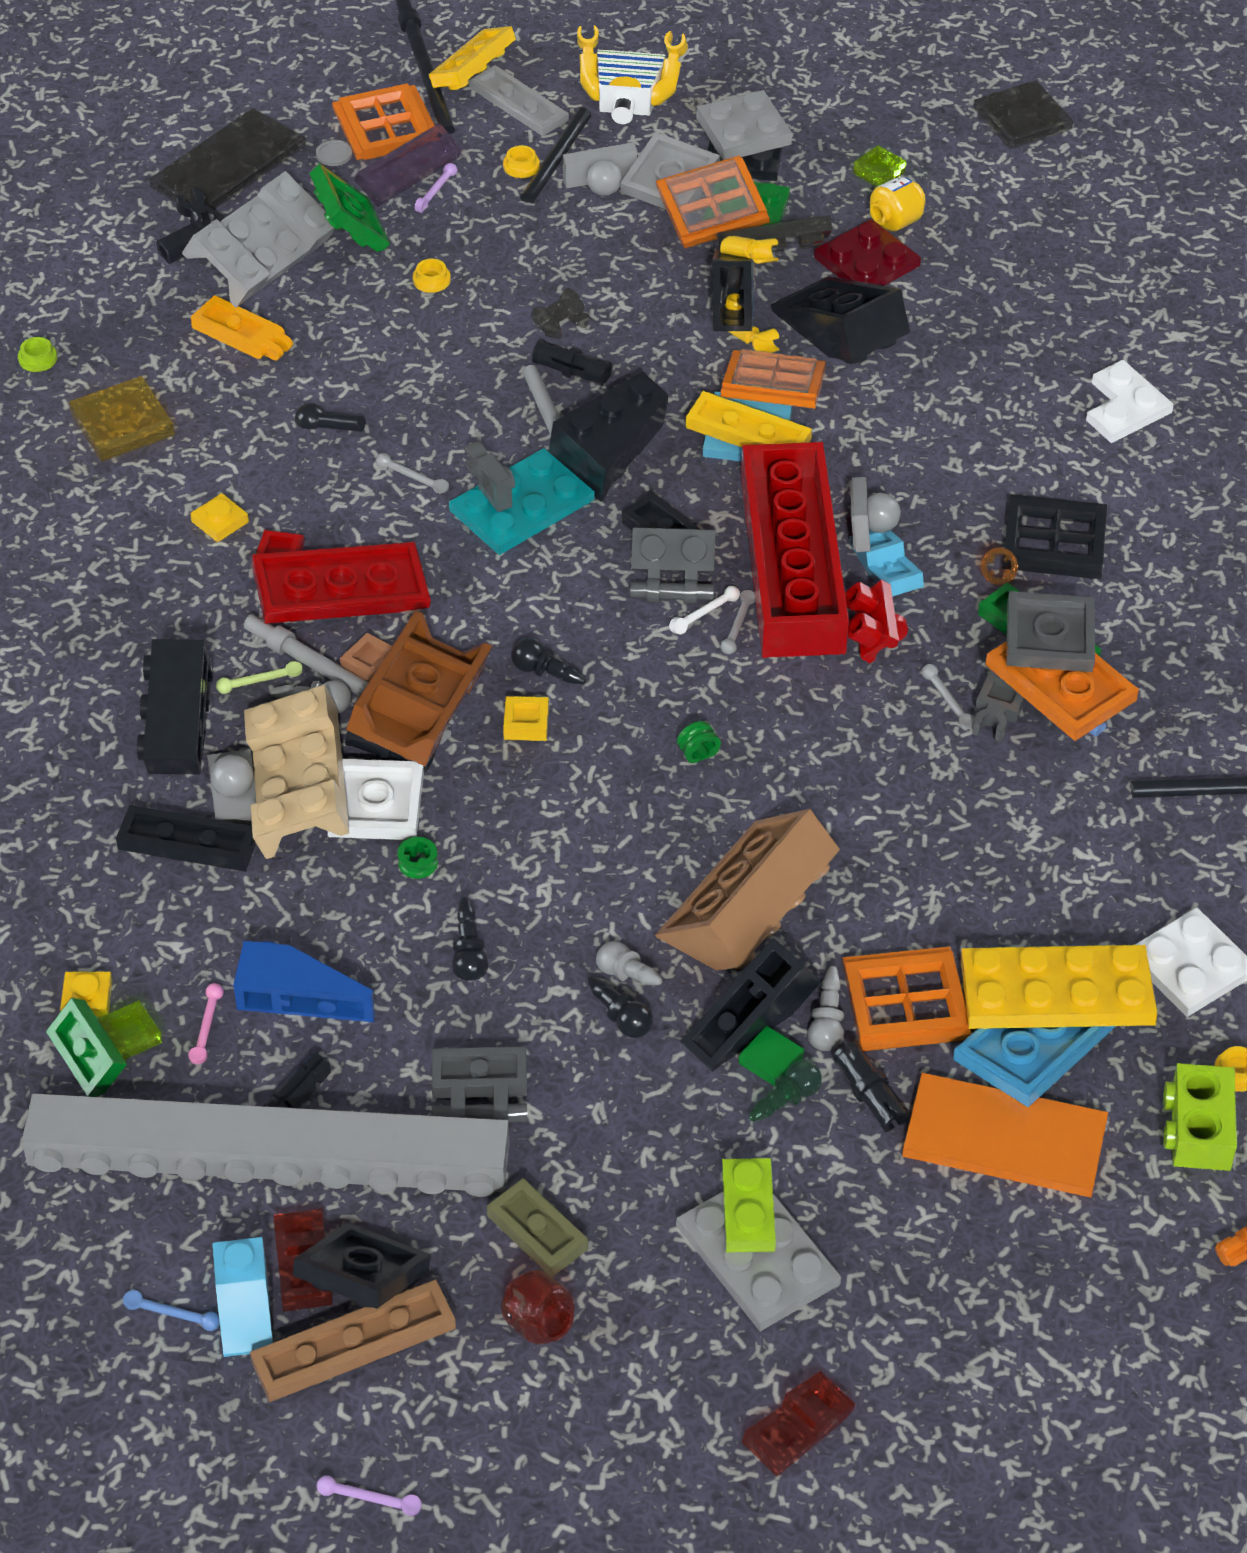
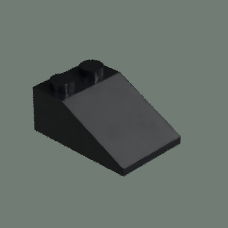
[771,276,910,364]

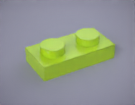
[722,1158,776,1253]

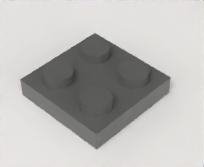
[1006,591,1095,672]

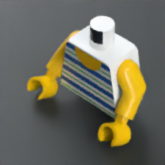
[577,25,688,124]

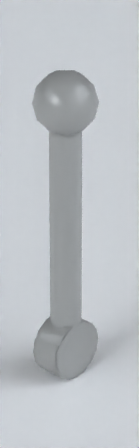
[375,453,449,493]
[720,590,755,654]
[922,664,975,729]

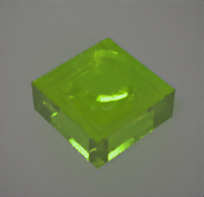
[853,145,906,187]
[98,1000,162,1060]

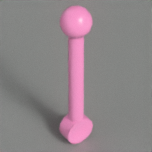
[188,983,224,1064]

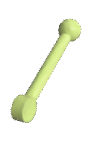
[216,661,303,694]

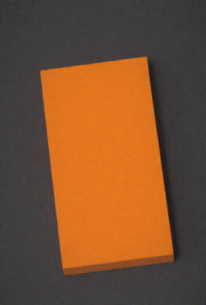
[902,1073,1108,1197]

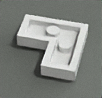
[1086,360,1174,443]

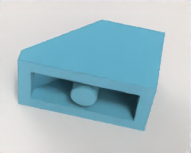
[213,1237,273,1357]

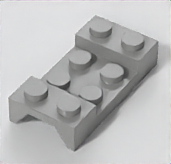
[182,171,335,308]

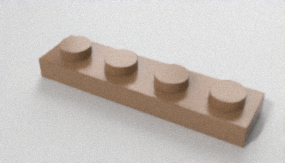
[250,1279,456,1403]

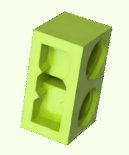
[1163,1063,1237,1171]

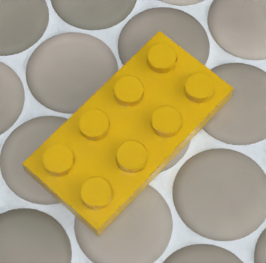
[961,945,1158,1029]

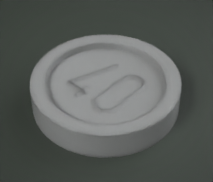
[316,140,352,166]

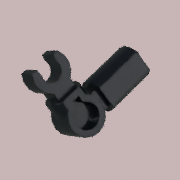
[156,187,224,264]

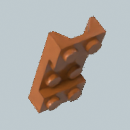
[346,610,492,767]

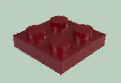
[814,219,921,286]

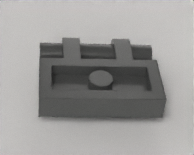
[630,528,716,604]
[432,1046,528,1123]

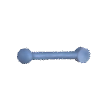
[123,1290,220,1331]

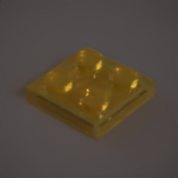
[69,376,175,462]

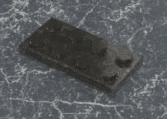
[149,108,306,210]

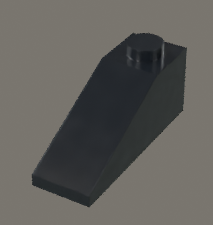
[680,938,822,1072]

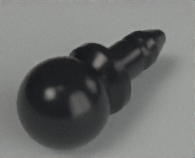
[511,638,587,684]
[452,897,489,981]
[588,977,653,1038]

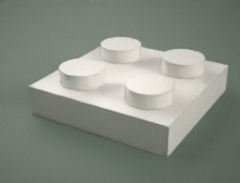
[327,759,424,840]
[1135,908,1247,1017]

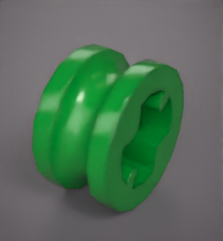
[677,721,721,764]
[397,837,438,879]

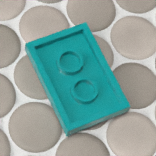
[449,448,594,555]

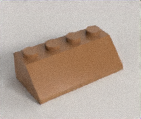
[655,809,840,971]

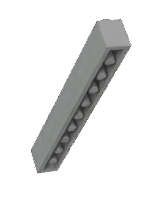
[22,1094,510,1197]

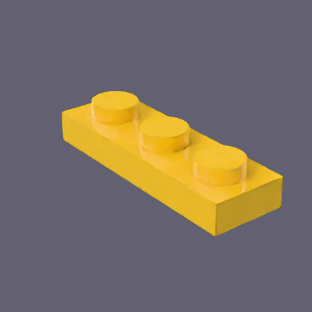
[429,26,516,90]
[686,391,812,448]

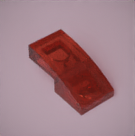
[273,1209,333,1312]
[742,1371,856,1477]

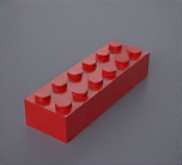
[741,442,849,658]

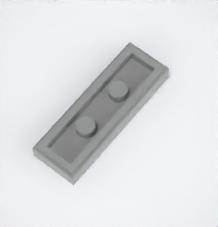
[469,65,569,136]

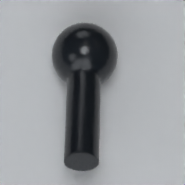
[295,403,366,432]

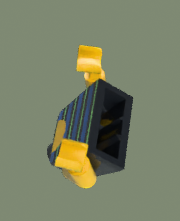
[712,236,780,354]

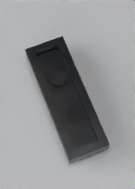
[116,805,256,872]

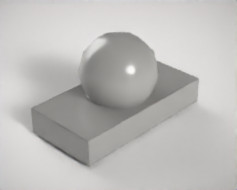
[563,142,637,196]
[850,477,901,552]
[207,749,256,825]

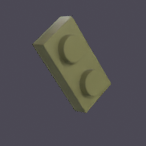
[487,1178,588,1278]

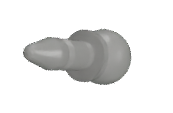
[270,680,351,714]
[596,941,663,986]
[807,966,844,1051]

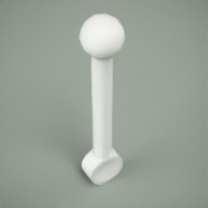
[669,586,740,634]

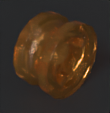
[980,547,1018,586]

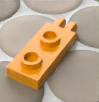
[191,295,293,361]

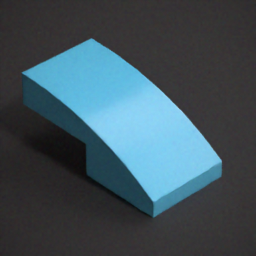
[849,531,924,597]

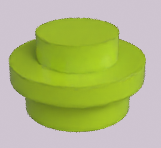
[18,337,57,372]

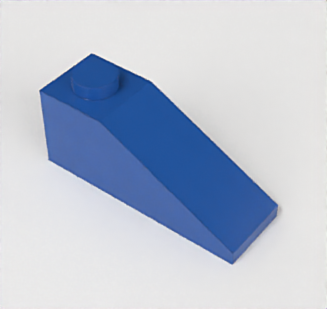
[233,941,375,1022]

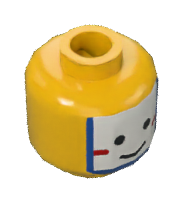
[870,176,926,232]

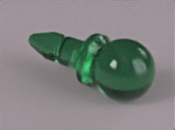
[749,1060,822,1122]

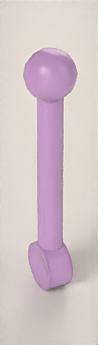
[415,163,458,213]
[316,1475,422,1516]

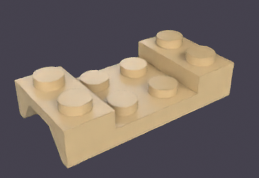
[244,685,349,859]

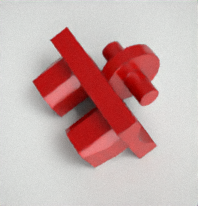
[845,579,908,664]

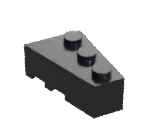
[549,371,669,502]
[137,639,214,775]

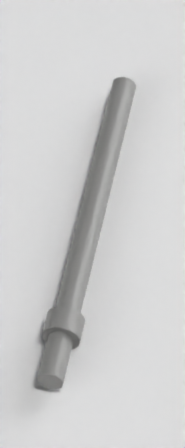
[244,614,451,745]

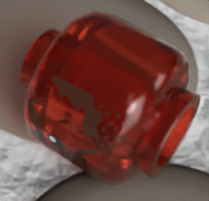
[501,1270,575,1345]

